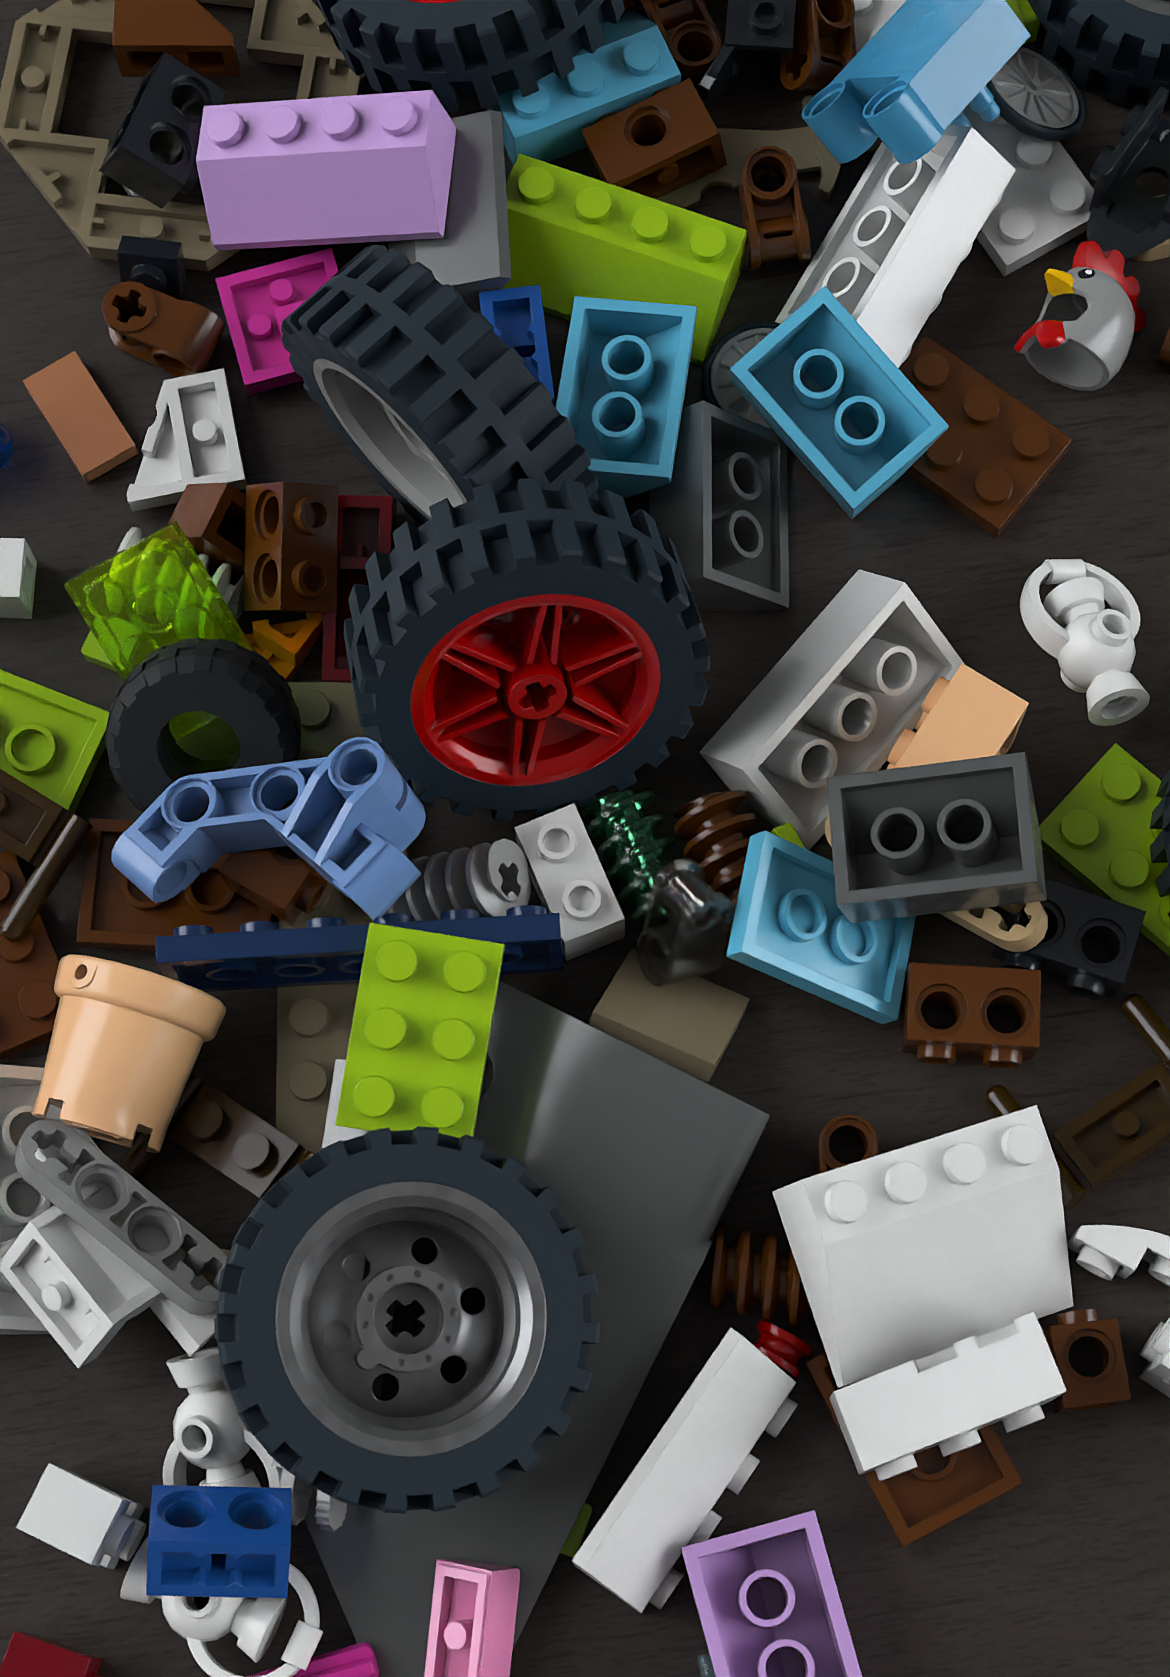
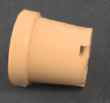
[32,954,226,1153]

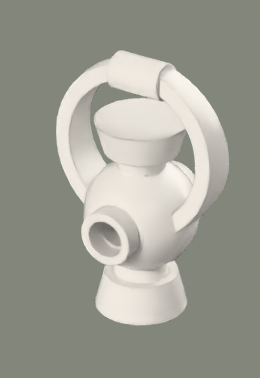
[1020,559,1150,726]
[163,1346,282,1488]
[120,1537,324,1677]

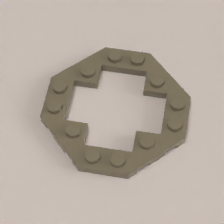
[0,0,365,272]

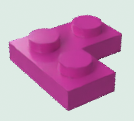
[215,248,338,395]

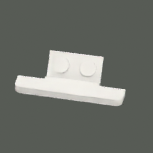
[0,1127,217,1368]

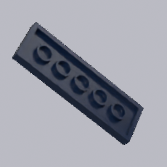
[155,905,564,992]

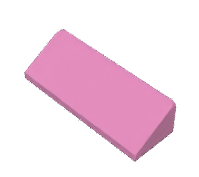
[424,1558,520,1677]

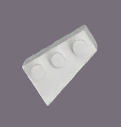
[829,1311,1067,1481]

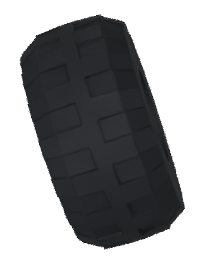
[105,637,301,821]

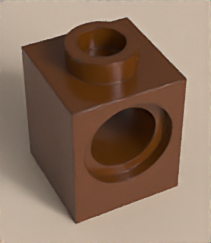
[1043,1309,1131,1414]

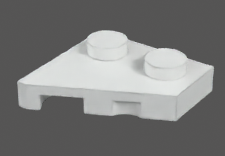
[127,368,247,512]

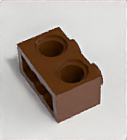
[243,481,338,614]
[902,962,1041,1069]

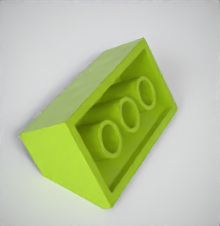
[501,153,747,366]

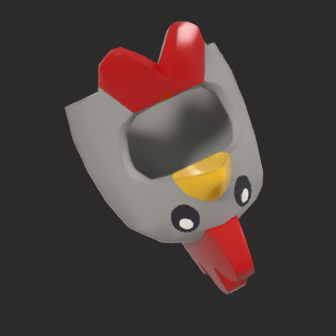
[1014,240,1146,391]

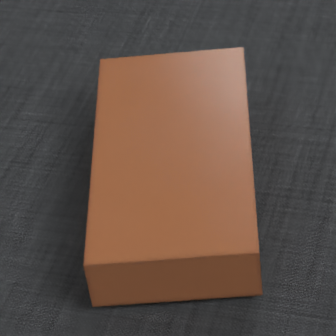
[23,351,138,483]

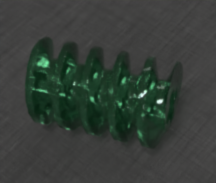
[578,790,697,932]

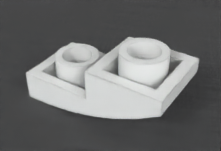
[1067,1225,1170,1286]

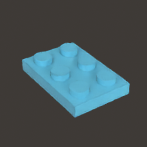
[726,830,916,1024]

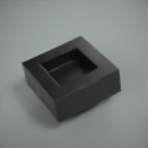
[117,235,187,301]

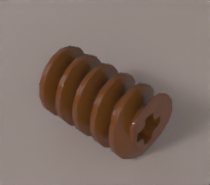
[673,790,757,934]
[704,1223,819,1333]

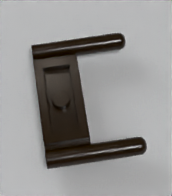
[0,769,93,942]
[984,993,1170,1209]
[118,1073,314,1200]

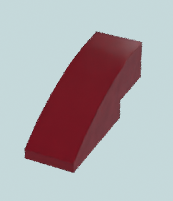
[322,494,397,682]

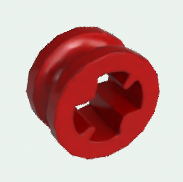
[751,1320,812,1379]

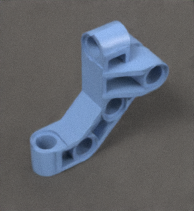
[111,737,426,920]

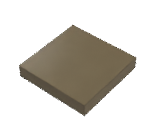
[588,948,750,1082]

